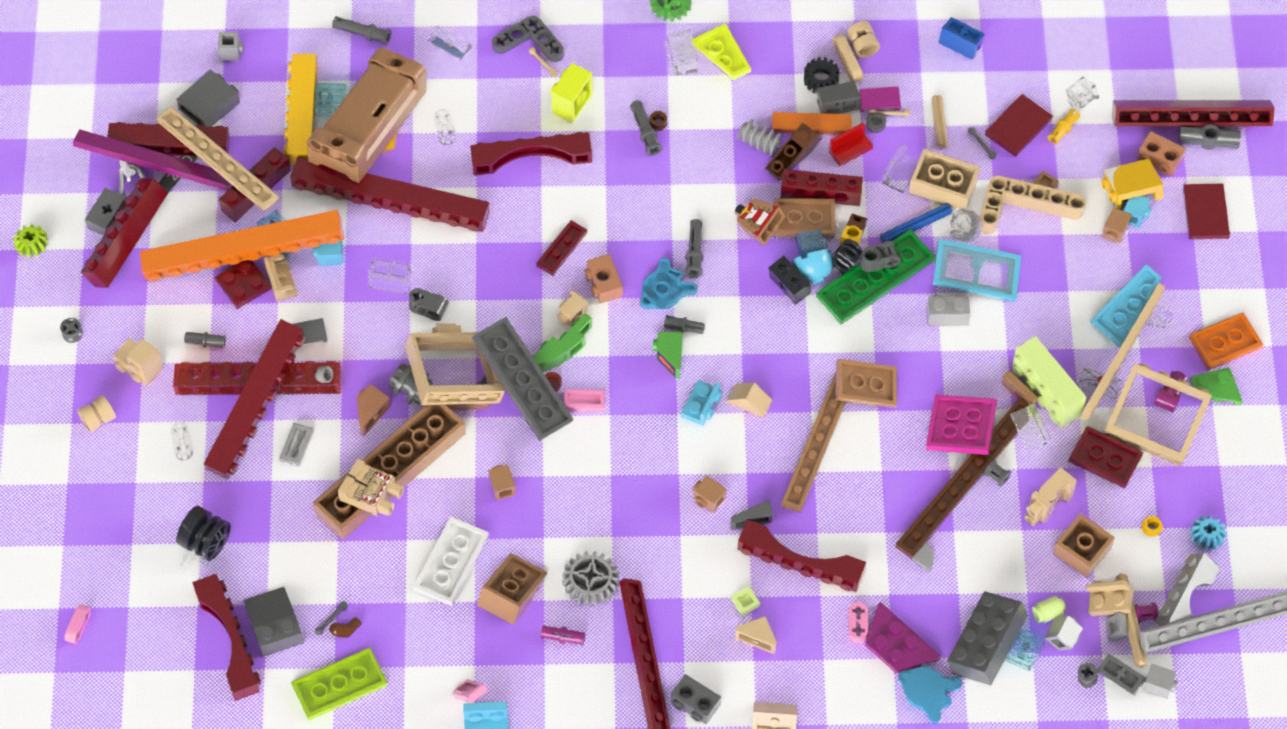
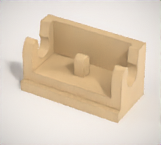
[264,255,298,301]

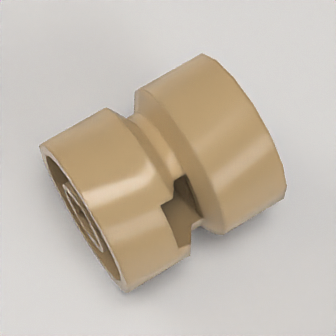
[847,21,880,58]
[77,395,116,433]

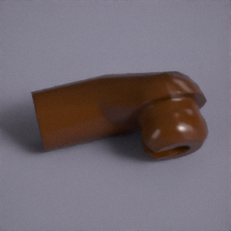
[329,617,362,638]

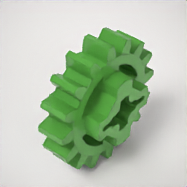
[650,0,692,22]

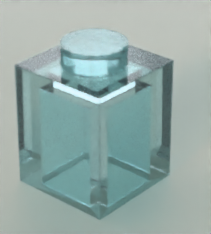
[796,230,828,259]

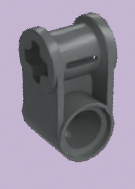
[859,241,901,272]
[409,288,449,321]

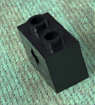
[768,255,811,305]

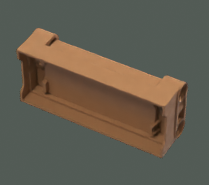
[307,47,426,183]

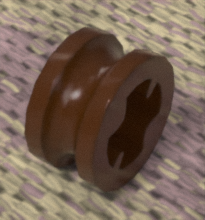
[650,111,667,131]

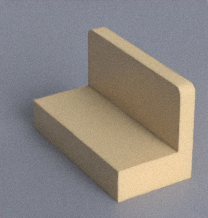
[752,702,797,729]

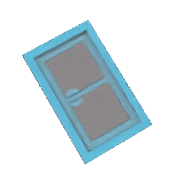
[933,238,1021,302]

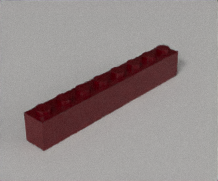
[1112,100,1275,126]
[204,319,306,479]

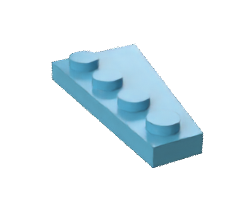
[1090,264,1161,348]

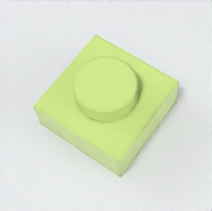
[731,587,760,616]

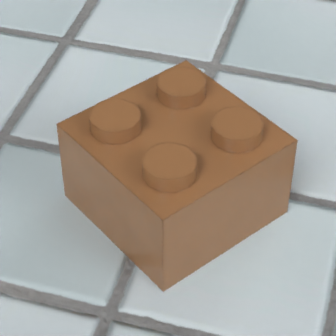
[1053,513,1115,578]

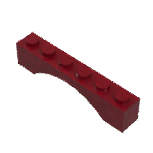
[470,132,592,176]
[737,520,867,592]
[192,573,261,701]

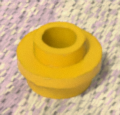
[1141,516,1163,537]

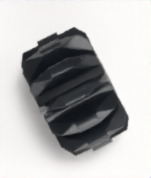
[832,238,862,274]

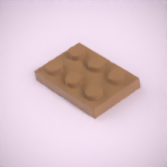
[774,198,835,238]
[836,359,897,408]

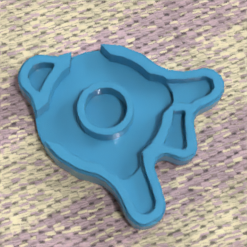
[640,258,698,310]
[898,667,962,724]

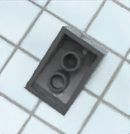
[243,587,304,657]

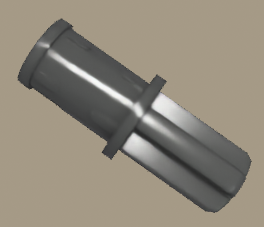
[664,315,705,334]
[184,332,226,348]

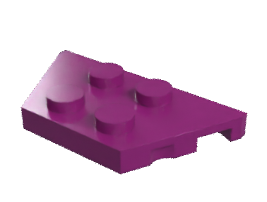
[865,602,941,674]

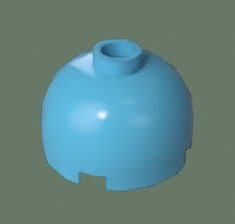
[791,250,833,285]

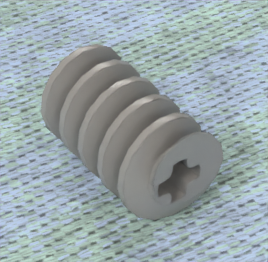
[737,119,781,157]

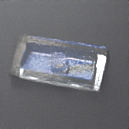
[428,25,472,60]

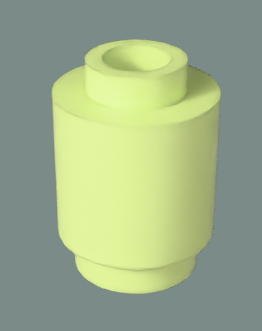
[1032,596,1066,623]

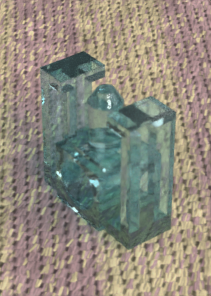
[315,83,347,116]
[1005,628,1045,672]

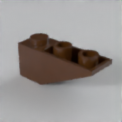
[765,122,823,181]

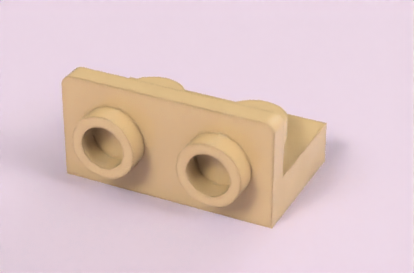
[1086,579,1133,616]

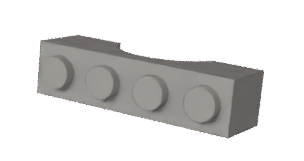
[1155,553,1220,626]

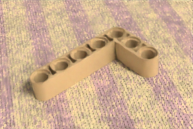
[979,176,1086,234]

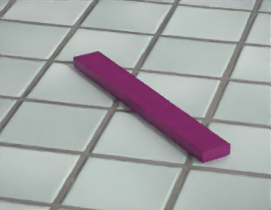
[73,129,230,191]

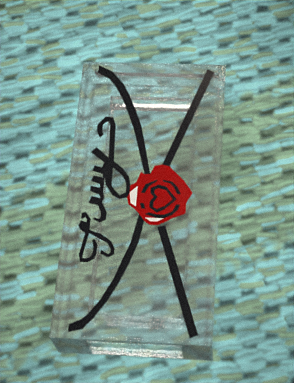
[1077,367,1123,400]

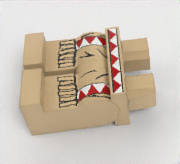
[338,458,404,517]
[1024,467,1077,526]

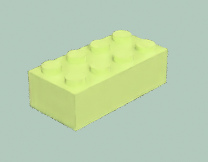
[1012,336,1086,428]

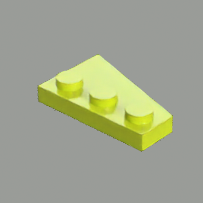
[691,23,751,80]

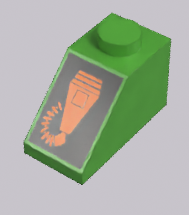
[653,331,683,379]

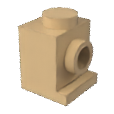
[557,290,588,327]

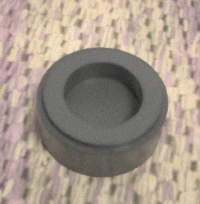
[866,112,886,133]

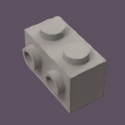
[926,295,970,326]

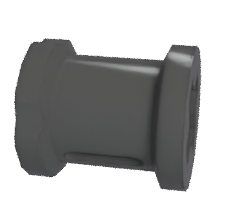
[984,460,1012,487]
[1078,663,1097,688]

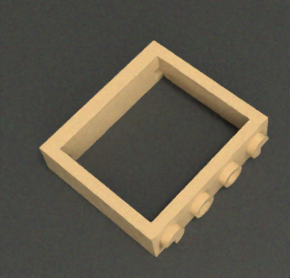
[405,332,505,405]
[1104,363,1212,467]

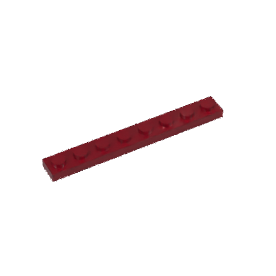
[619,578,670,729]

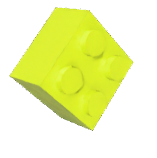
[550,63,593,123]

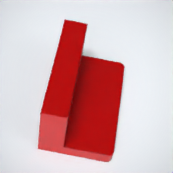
[829,123,873,167]

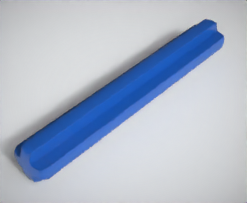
[880,203,952,243]

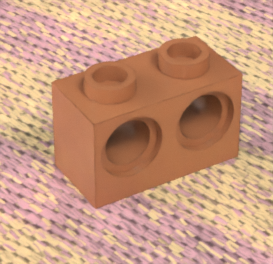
[1137,131,1186,176]

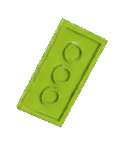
[291,647,388,721]

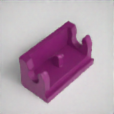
[859,86,901,113]

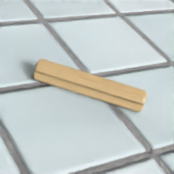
[931,95,948,148]

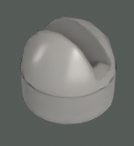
[315,366,333,383]

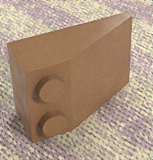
[477,553,548,625]

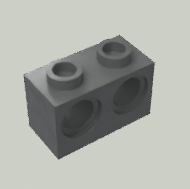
[671,674,721,725]

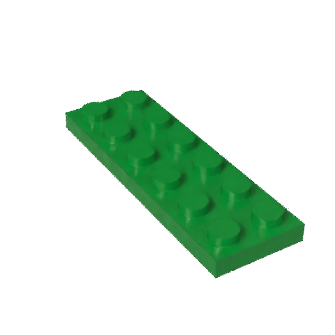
[816,229,936,325]

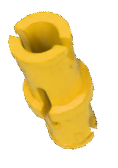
[1047,109,1080,145]

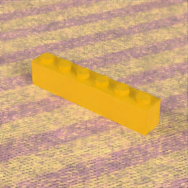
[284,54,318,165]

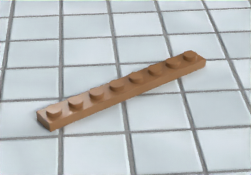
[781,372,847,514]

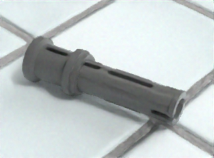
[332,16,392,46]
[630,100,663,156]
[685,219,704,278]

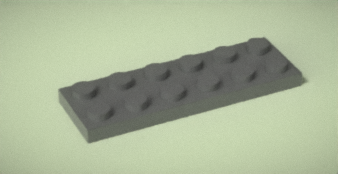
[472,317,574,442]

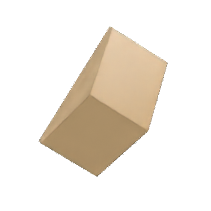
[726,382,772,418]
[735,616,777,654]

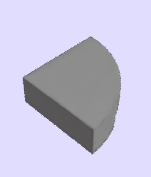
[912,542,934,572]

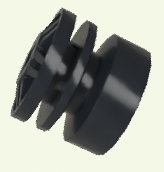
[176,505,231,561]

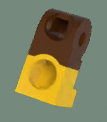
[840,213,868,245]

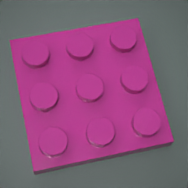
[926,394,997,455]

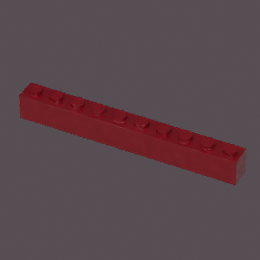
[290,157,490,232]

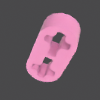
[848,602,868,643]
[65,604,91,644]

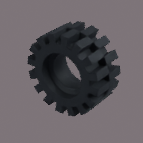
[803,57,839,94]

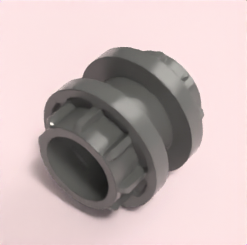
[389,363,433,404]

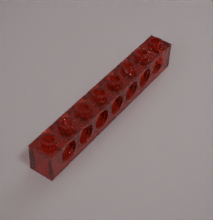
[173,361,342,395]

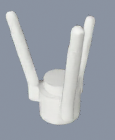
[119,160,145,195]

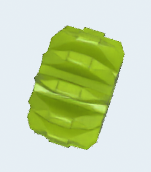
[13,223,48,259]

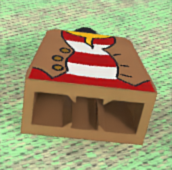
[734,199,786,246]

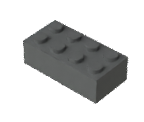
[947,591,1028,686]

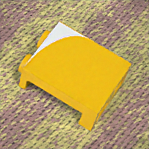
[1101,158,1164,209]

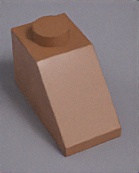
[357,384,391,436]

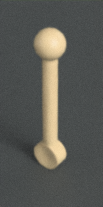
[529,47,557,77]
[869,109,910,117]

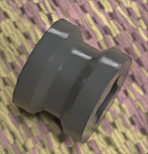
[60,318,83,343]

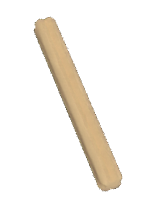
[1115,573,1148,668]

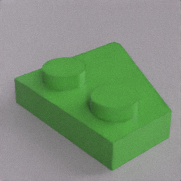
[1189,367,1242,405]

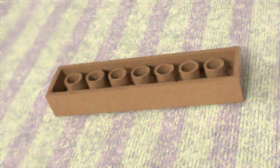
[313,405,466,540]

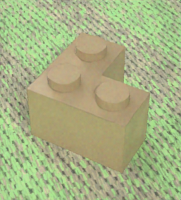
[113,338,163,386]

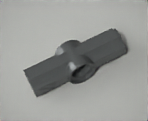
[1179,124,1241,150]

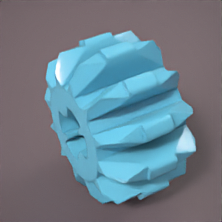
[1190,514,1227,551]

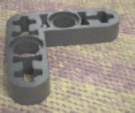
[492,16,564,62]

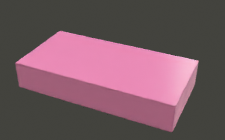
[563,389,605,411]
[452,679,488,703]

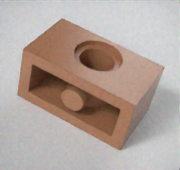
[584,253,623,304]

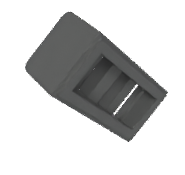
[730,500,773,530]

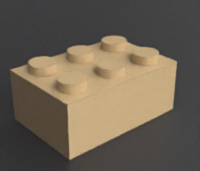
[909,149,981,211]

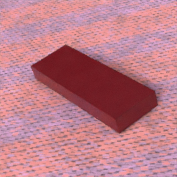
[536,220,588,276]

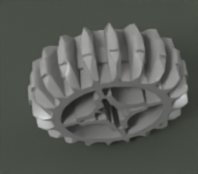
[562,551,619,607]

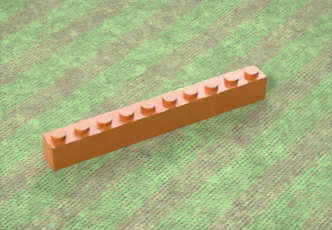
[140,210,345,281]

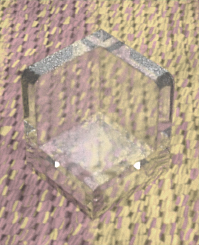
[176,550,209,580]

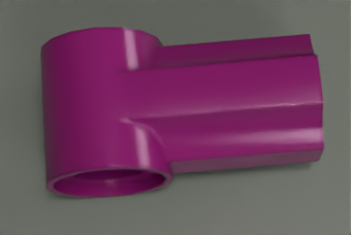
[1154,370,1188,413]

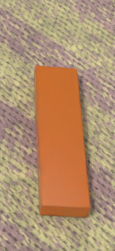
[772,112,851,134]

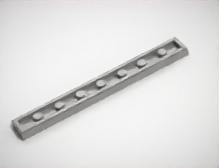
[1139,591,1287,653]

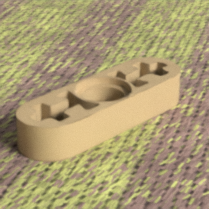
[832,33,863,83]

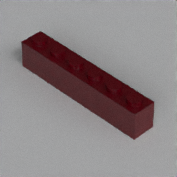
[107,122,230,157]
[81,178,168,288]

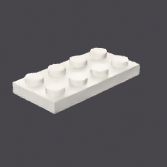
[413,517,489,606]

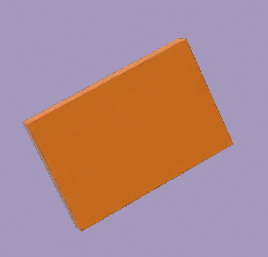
[1189,312,1264,370]

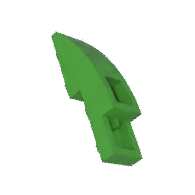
[532,313,592,372]

